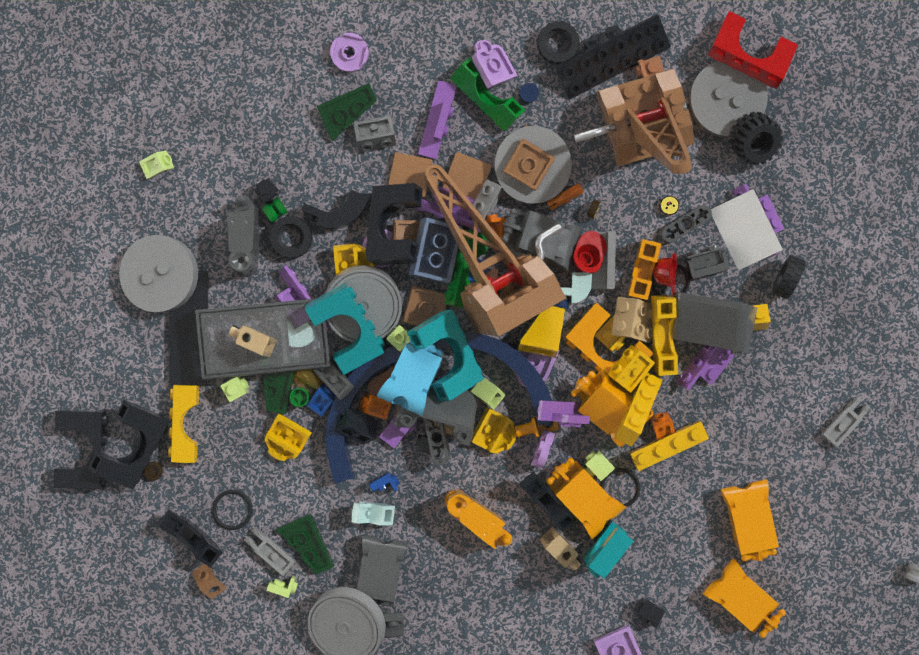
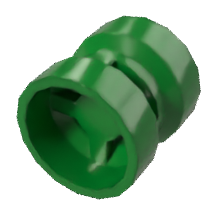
[262,197,288,223]
[290,387,310,407]

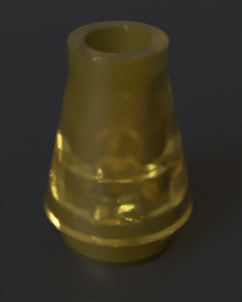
[294,369,323,391]

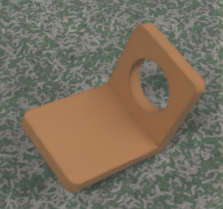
[192,564,226,599]

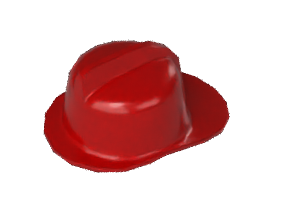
[573,231,607,273]
[653,253,677,297]

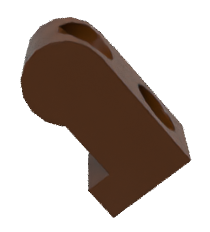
[368,366,395,396]

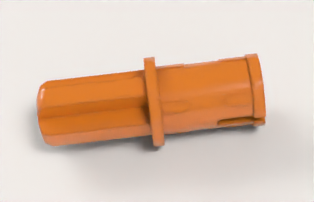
[546,183,584,211]

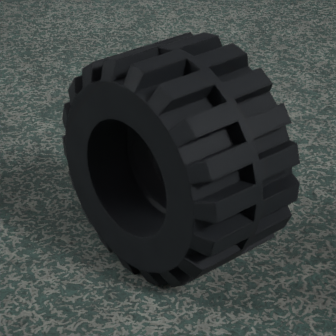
[729,112,783,165]

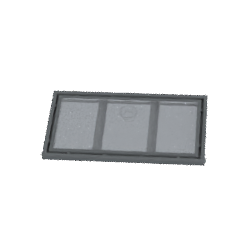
[195,298,331,380]

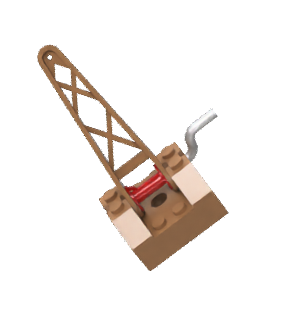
[574,69,694,174]
[425,164,566,337]

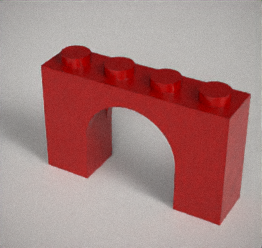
[708,11,798,89]

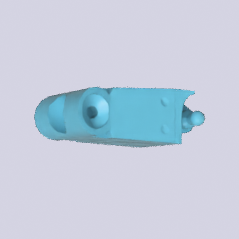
[377,340,444,416]

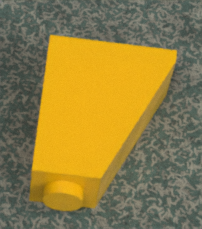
[518,306,565,358]

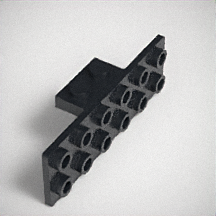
[555,14,671,99]
[169,271,211,386]

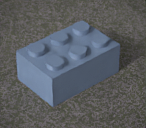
[408,218,463,284]

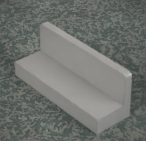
[591,231,616,290]

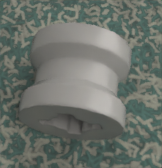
[904,563,919,583]

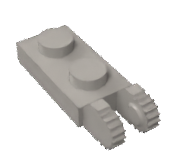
[821,396,871,448]
[244,527,296,576]

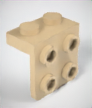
[611,297,652,343]

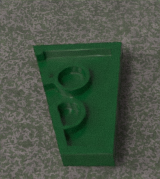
[317,83,377,141]
[260,353,298,414]
[276,514,335,574]

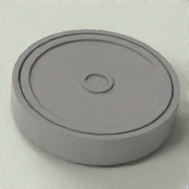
[689,61,768,138]
[494,126,572,203]
[119,235,198,312]
[325,265,402,342]
[308,587,386,655]

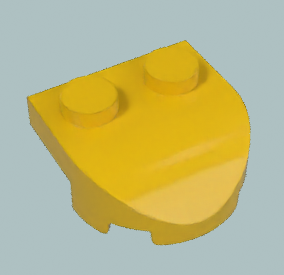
[333,244,374,275]
[471,407,517,454]
[265,413,312,461]

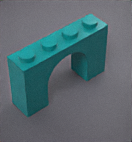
[305,283,385,375]
[407,310,484,402]
[583,520,634,579]

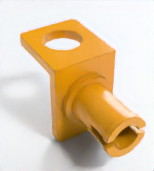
[515,416,559,438]

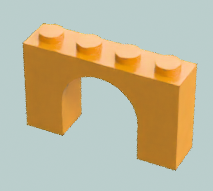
[565,303,654,388]

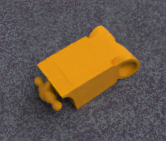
[570,370,653,447]
[546,458,626,539]
[720,479,779,562]
[444,489,512,549]
[702,558,786,638]

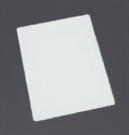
[711,189,782,270]

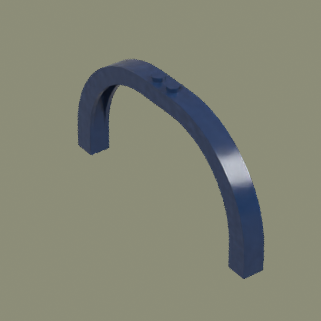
[326,332,553,484]

